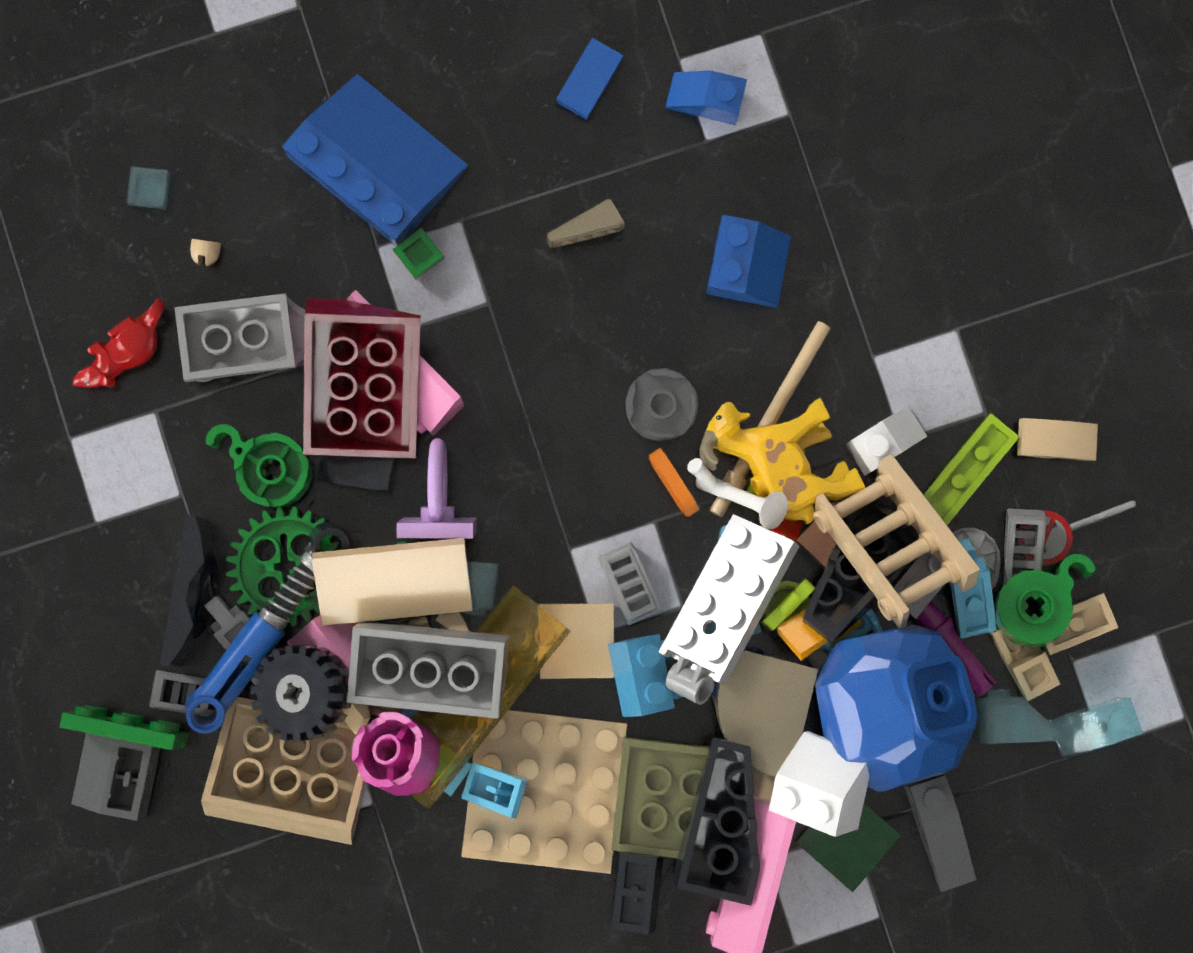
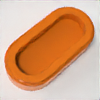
[648,448,699,517]

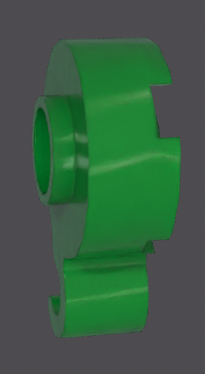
[206,424,312,509]
[995,554,1095,647]

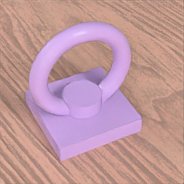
[397,438,477,539]

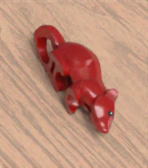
[73,298,165,388]

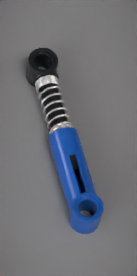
[185,522,350,733]

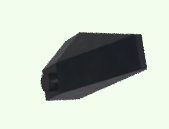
[802,499,919,644]
[672,737,760,906]

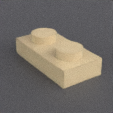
[1044,593,1118,655]

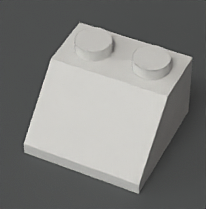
[769,731,869,837]

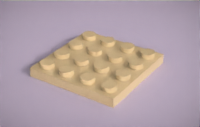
[462,709,627,874]

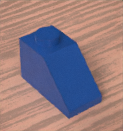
[665,71,747,125]

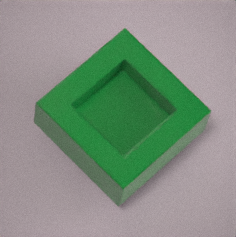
[392,227,445,280]

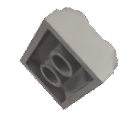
[175,293,305,382]

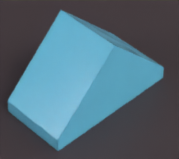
[462,762,528,819]

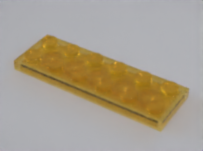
[410,585,571,809]

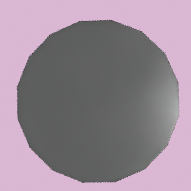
[625,368,698,442]

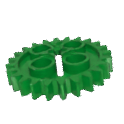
[226,507,339,627]

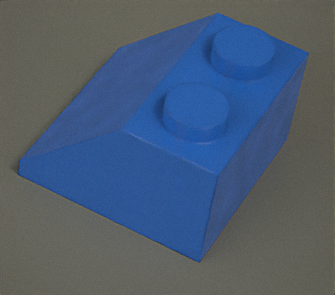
[706,215,791,308]

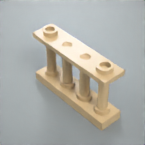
[813,454,980,629]

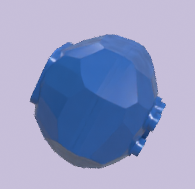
[815,625,977,792]

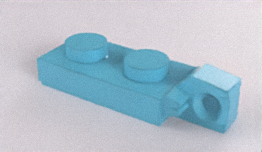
[951,538,997,639]

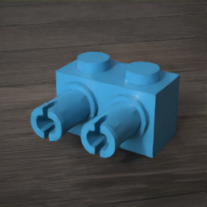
[608,634,683,717]

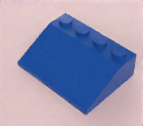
[282,74,469,246]

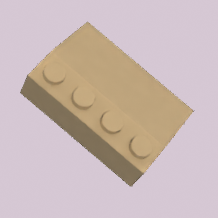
[201,697,369,845]

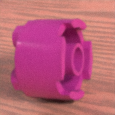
[351,712,440,796]

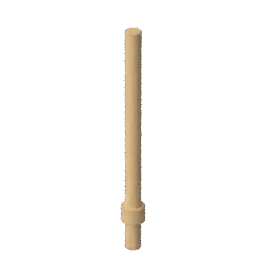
[710,321,830,517]

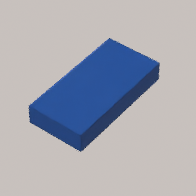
[556,38,624,120]

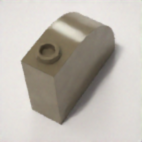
[715,650,818,777]

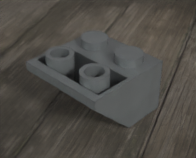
[71,733,161,821]

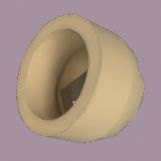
[190,239,221,266]

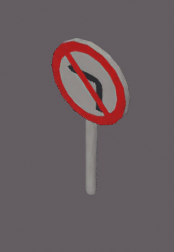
[1017,500,1136,565]

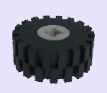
[250,645,352,742]

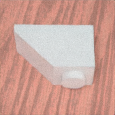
[846,406,927,475]

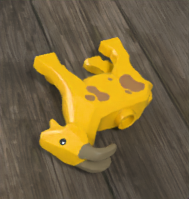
[699,398,865,524]

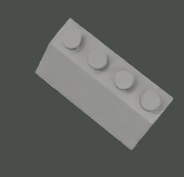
[347,621,510,719]

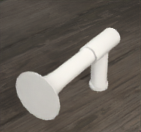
[687,458,788,529]

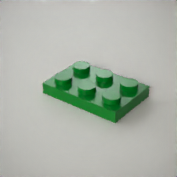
[59,705,190,750]

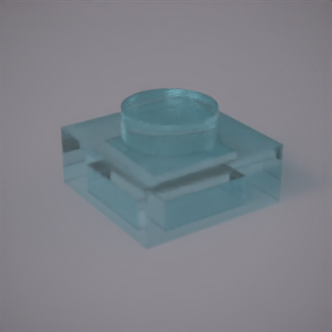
[127,166,170,209]

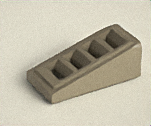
[547,199,625,248]

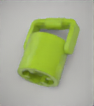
[761,578,815,631]

